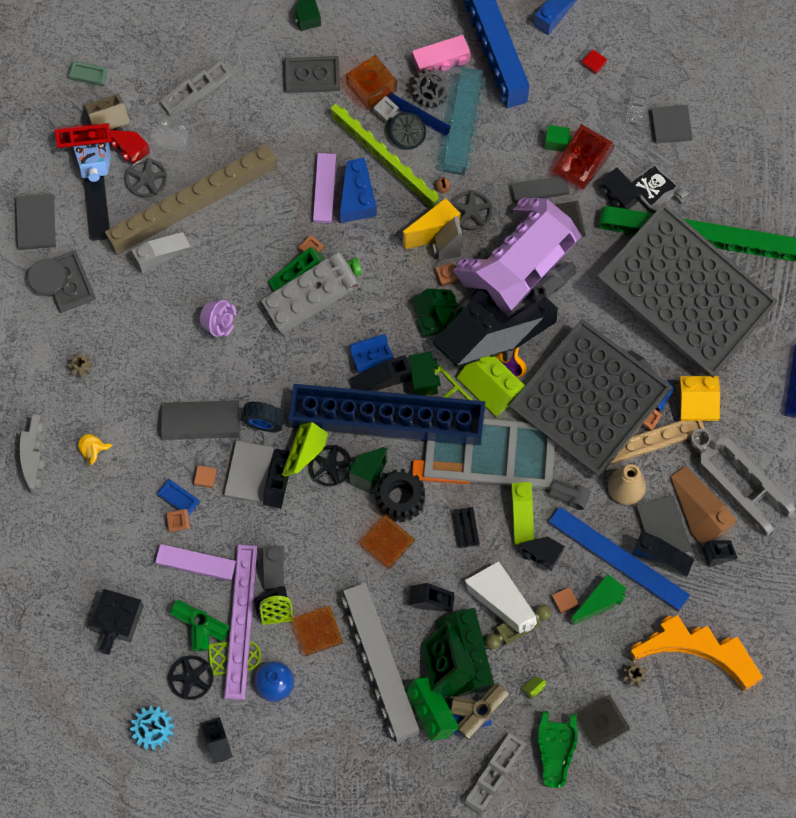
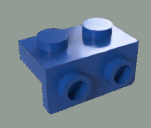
[350,334,394,372]

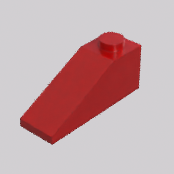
[54,123,112,148]

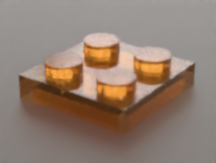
[360,515,415,570]
[293,606,343,656]

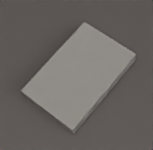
[224,441,274,504]

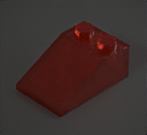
[552,124,615,190]

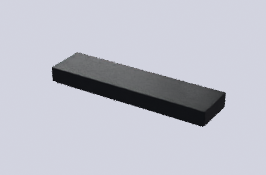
[85,176,110,241]

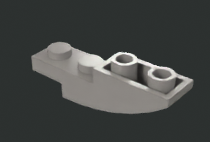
[20,414,46,494]

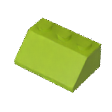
[457,356,525,418]

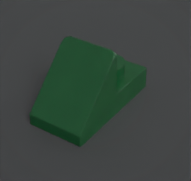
[417,307,454,338]

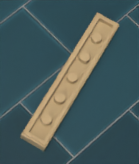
[610,421,705,465]

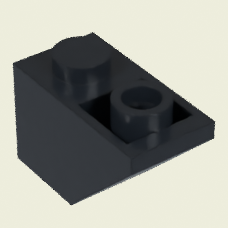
[518,536,565,571]

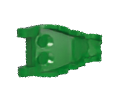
[538,711,578,788]

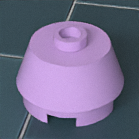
[200,300,236,337]

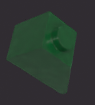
[293,0,321,31]

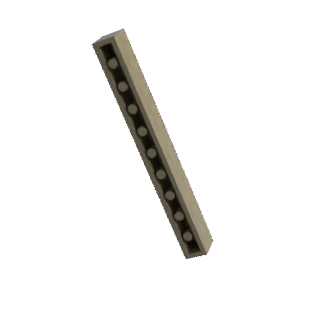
[105,144,277,255]

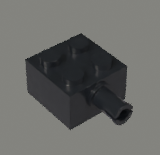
[90,589,144,655]

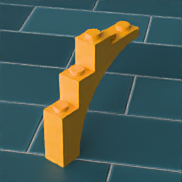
[629,615,763,691]

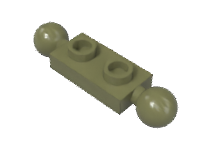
[485,604,552,650]

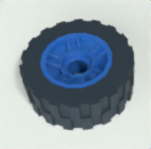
[241,401,286,432]

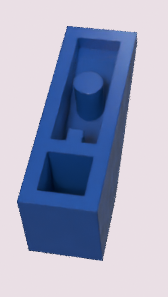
[534,0,577,35]

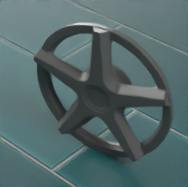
[126,158,167,197]
[452,190,492,229]

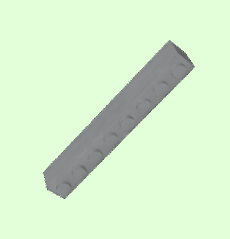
[341,583,420,742]

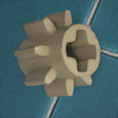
[68,353,93,378]
[623,663,647,688]

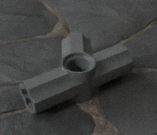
[529,261,577,302]

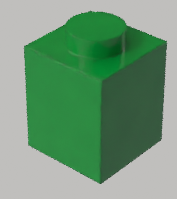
[545,125,573,152]

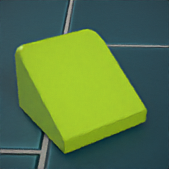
[522,676,546,699]

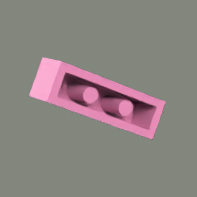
[412,35,471,78]

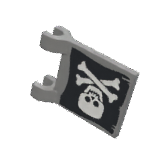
[631,164,688,214]

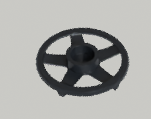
[309,445,352,486]
[168,655,214,700]

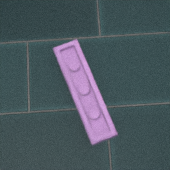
[313,153,336,223]
[155,544,236,581]

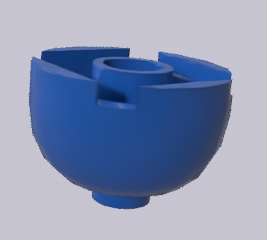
[254,661,295,702]

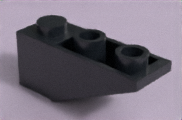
[351,355,411,391]

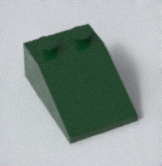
[422,622,476,698]

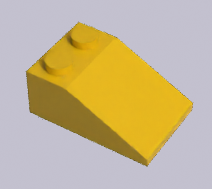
[403,198,461,249]

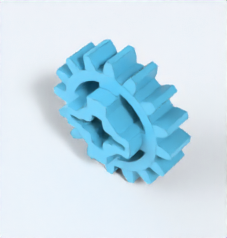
[130,706,175,751]

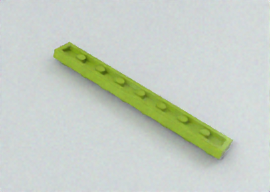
[331,104,439,209]

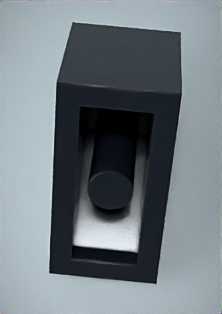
[408,583,454,612]
[201,717,233,764]

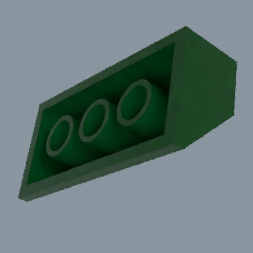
[436,607,494,697]

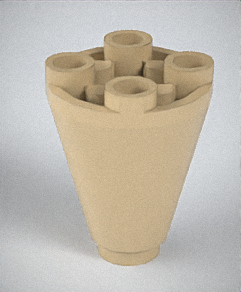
[608,464,646,505]

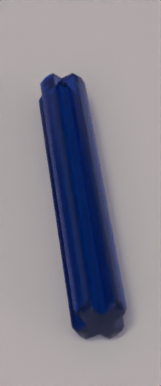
[388,93,451,135]

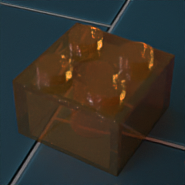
[346,55,397,110]

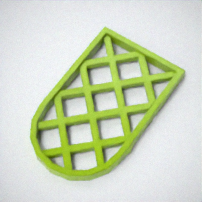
[259,596,294,625]
[209,641,261,676]

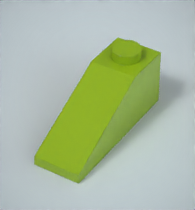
[282,422,328,476]
[511,482,534,546]

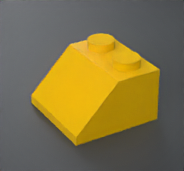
[678,376,720,421]

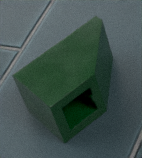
[412,288,458,317]

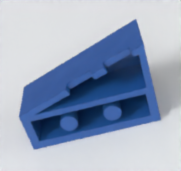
[340,157,377,223]

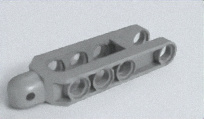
[690,429,796,536]

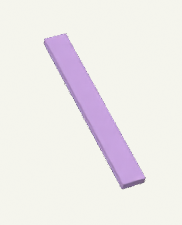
[225,545,258,700]

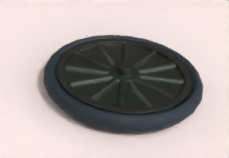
[388,112,426,150]

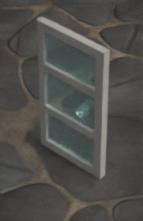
[424,418,555,490]

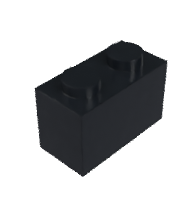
[599,167,641,209]

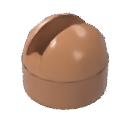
[436,177,450,194]

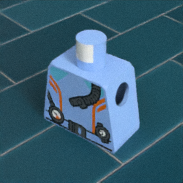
[73,142,111,182]

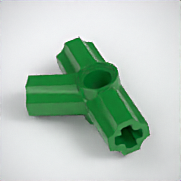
[170,599,231,652]

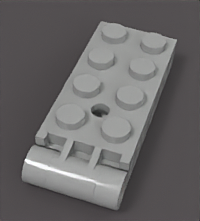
[261,253,360,334]

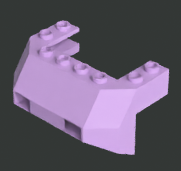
[453,197,582,316]

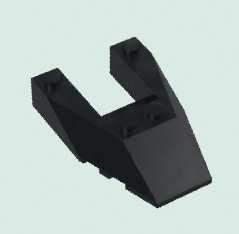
[433,289,558,367]

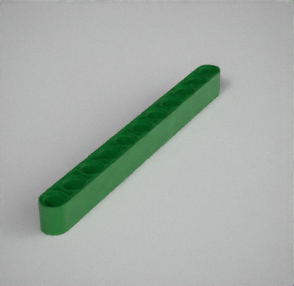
[598,206,796,261]

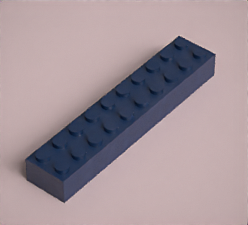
[288,384,486,445]

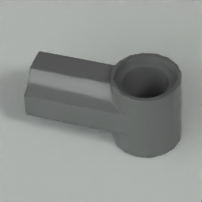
[549,479,591,510]

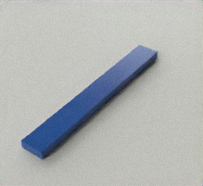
[549,507,690,612]

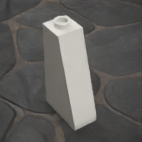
[465,562,537,634]

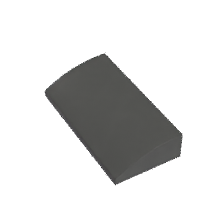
[161,400,240,440]

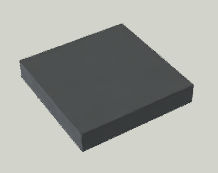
[651,105,693,143]

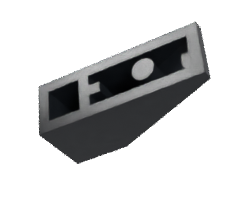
[263,449,290,509]
[632,531,694,577]

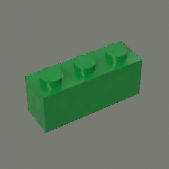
[405,677,459,741]

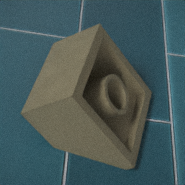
[84,94,130,130]

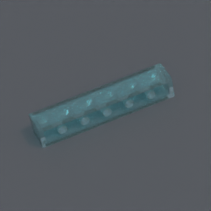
[443,67,486,176]

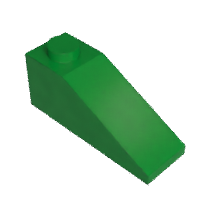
[268,247,325,292]
[570,574,627,626]

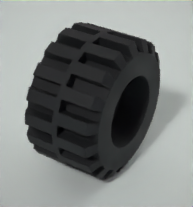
[376,469,425,522]

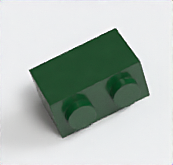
[409,352,441,396]

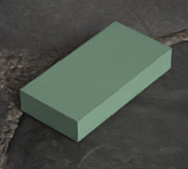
[68,61,109,87]

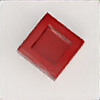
[582,50,607,74]

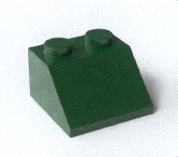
[348,447,388,494]

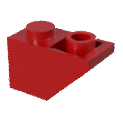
[109,130,150,164]

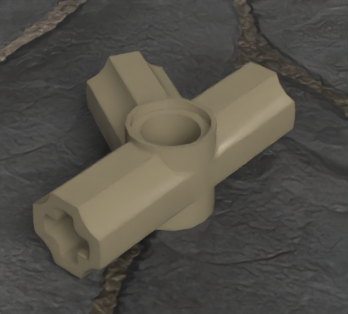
[451,683,509,740]

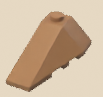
[671,466,737,548]

